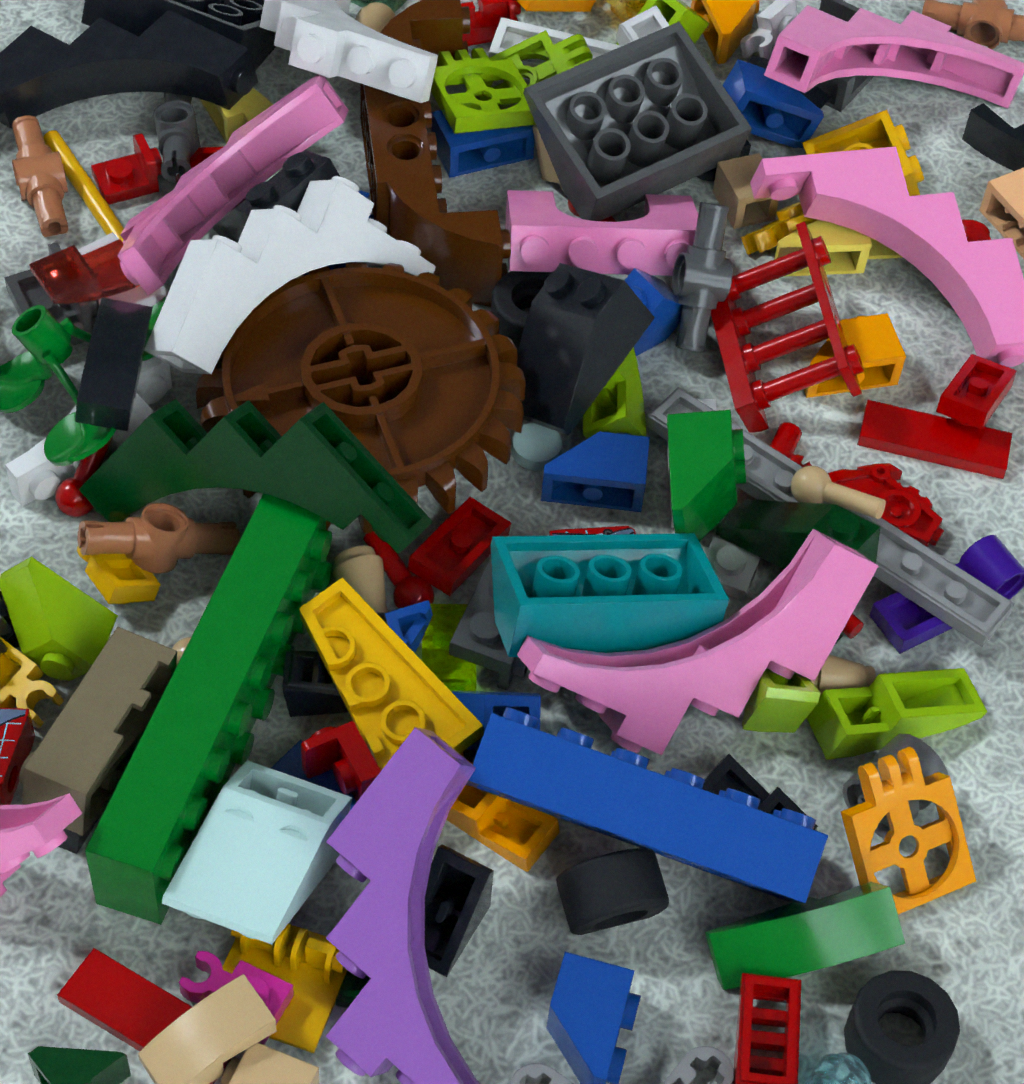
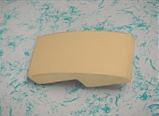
[138,974,277,1084]

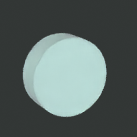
[511,423,562,471]

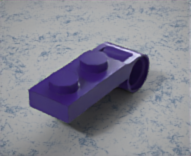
[869,535,1024,654]

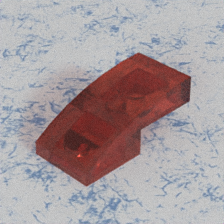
[29,239,140,304]

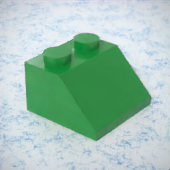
[667,410,746,542]

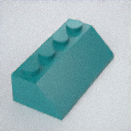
[491,533,729,657]

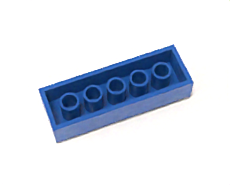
[466,707,828,904]

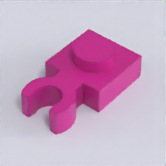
[179,951,294,1045]

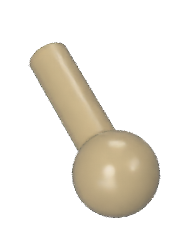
[791,465,886,519]

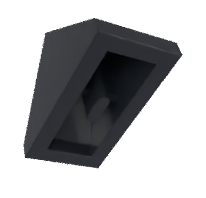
[425,844,494,977]

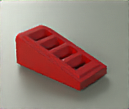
[733,973,802,1084]

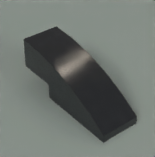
[75,297,153,431]

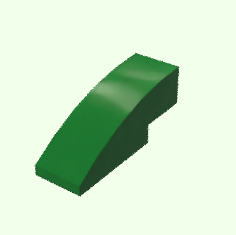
[705,882,906,990]

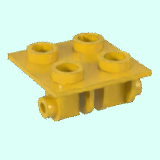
[222,923,347,1053]

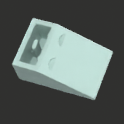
[162,760,352,945]

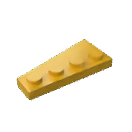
[299,577,484,770]

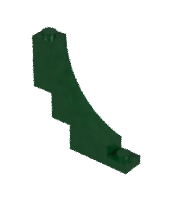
[79,398,433,554]

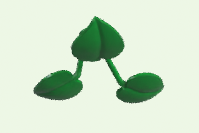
[0,296,167,466]

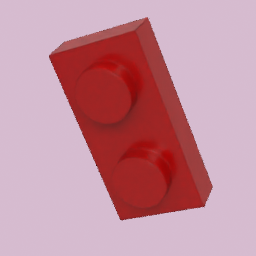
[936,354,1017,429]
[407,497,512,597]

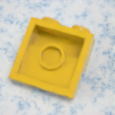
[802,110,924,196]

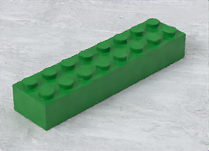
[85,494,333,925]

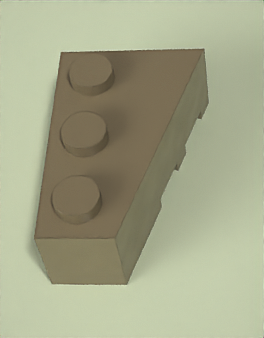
[19,627,177,836]

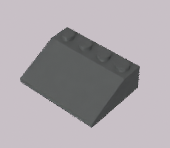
[523,22,752,221]

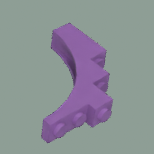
[326,727,480,1084]

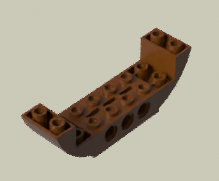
[360,0,511,307]

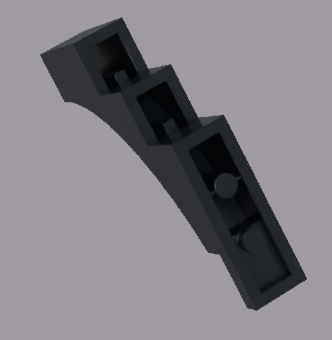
[0,10,258,129]

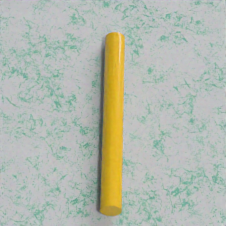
[43,130,124,243]

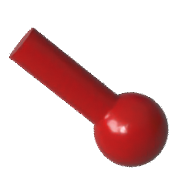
[55,433,115,517]
[363,531,435,609]

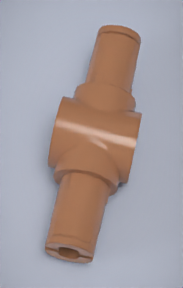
[922,0,1024,49]
[12,115,68,237]
[77,503,240,574]

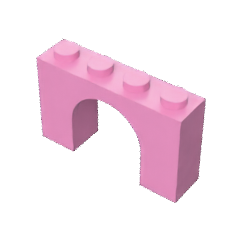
[505,190,698,276]

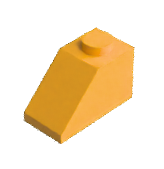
[691,0,759,64]
[804,313,906,398]

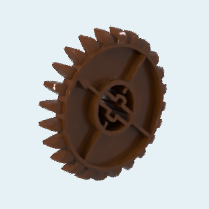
[195,262,526,533]

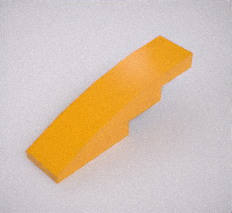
[353,721,560,872]

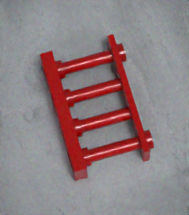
[711,221,864,432]

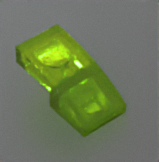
[422,604,477,691]

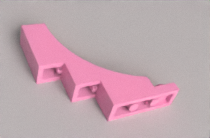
[750,146,1024,367]

